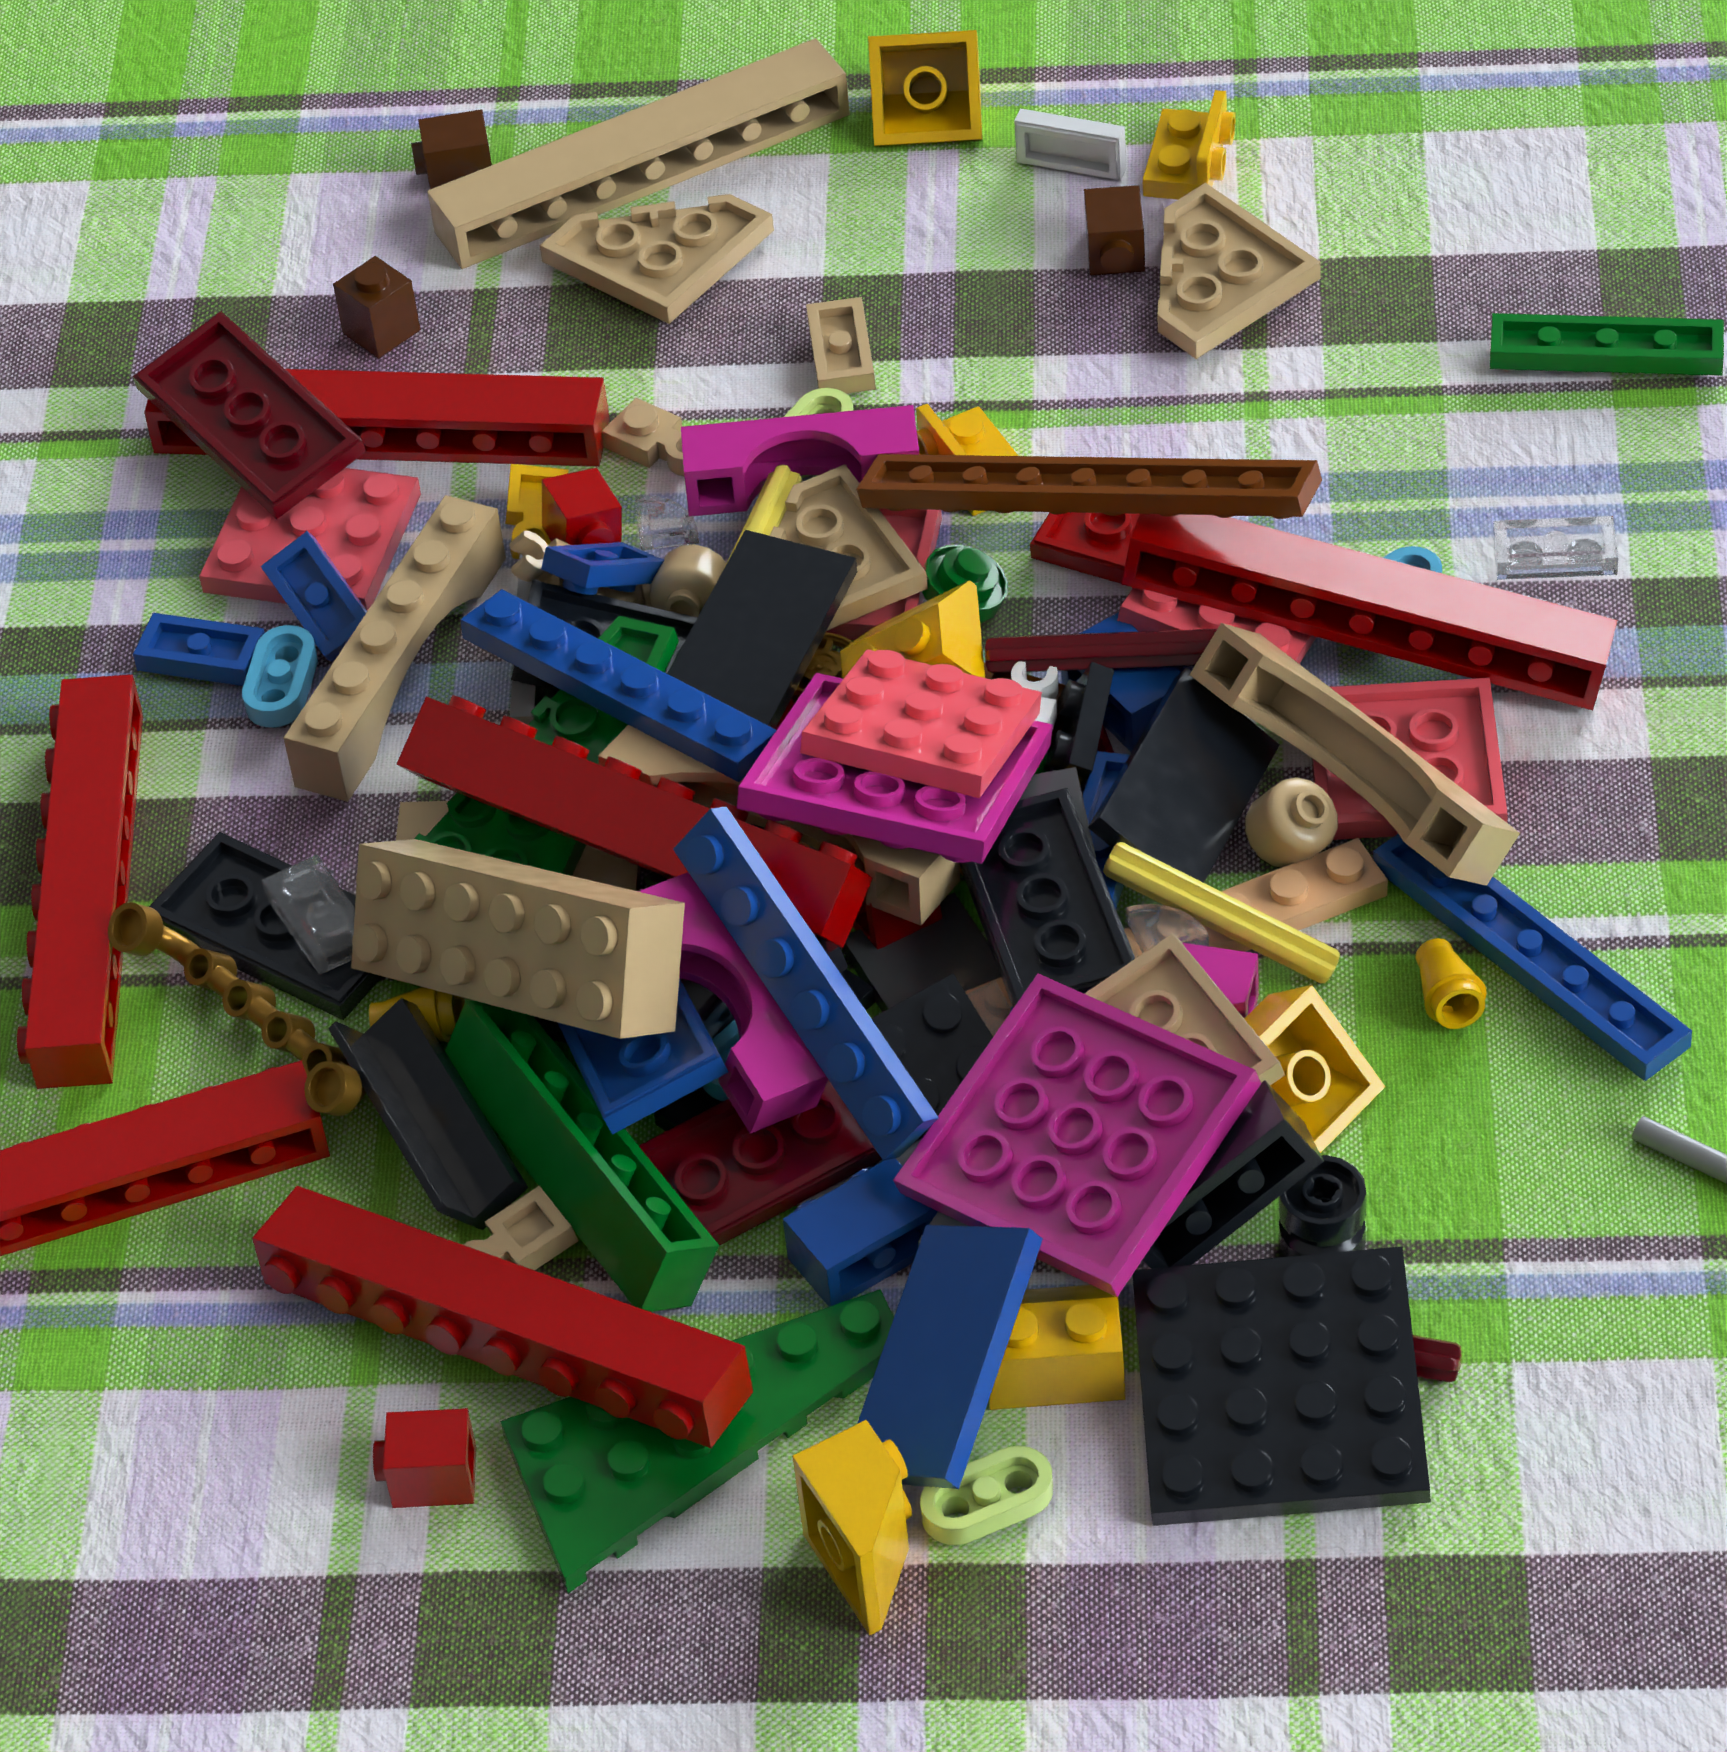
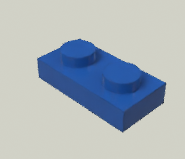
[260,531,367,662]
[541,542,664,595]
[133,613,265,686]

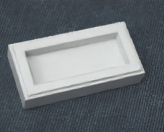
[1014,108,1127,181]

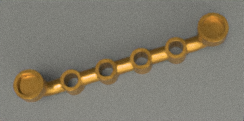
[108,902,366,1116]

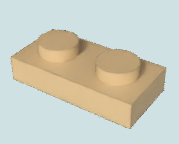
[806,297,876,394]

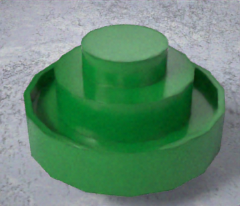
[922,544,1008,623]

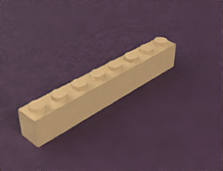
[427,38,850,269]

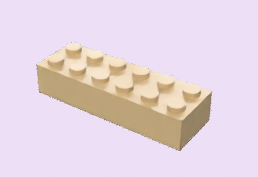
[351,839,685,1039]

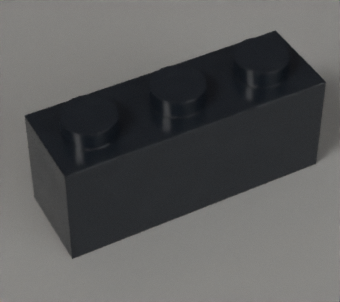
[1143,1080,1324,1268]

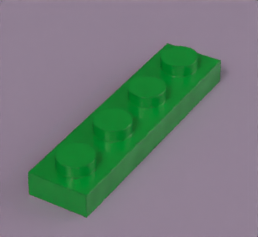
[1490,313,1724,376]

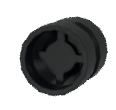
[1279,1155,1366,1257]

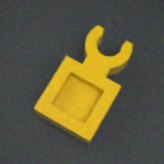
[505,464,568,559]

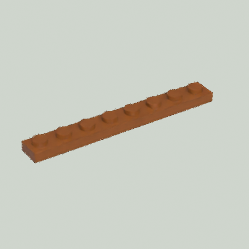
[856,454,1322,519]

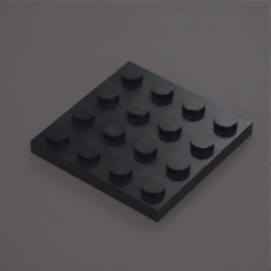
[1132,1246,1431,1526]

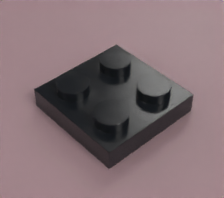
[871,973,993,1142]

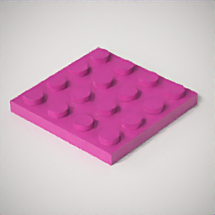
[737,673,1053,864]
[893,973,1261,1297]

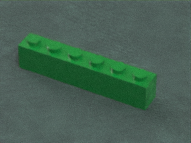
[445,1000,719,1312]

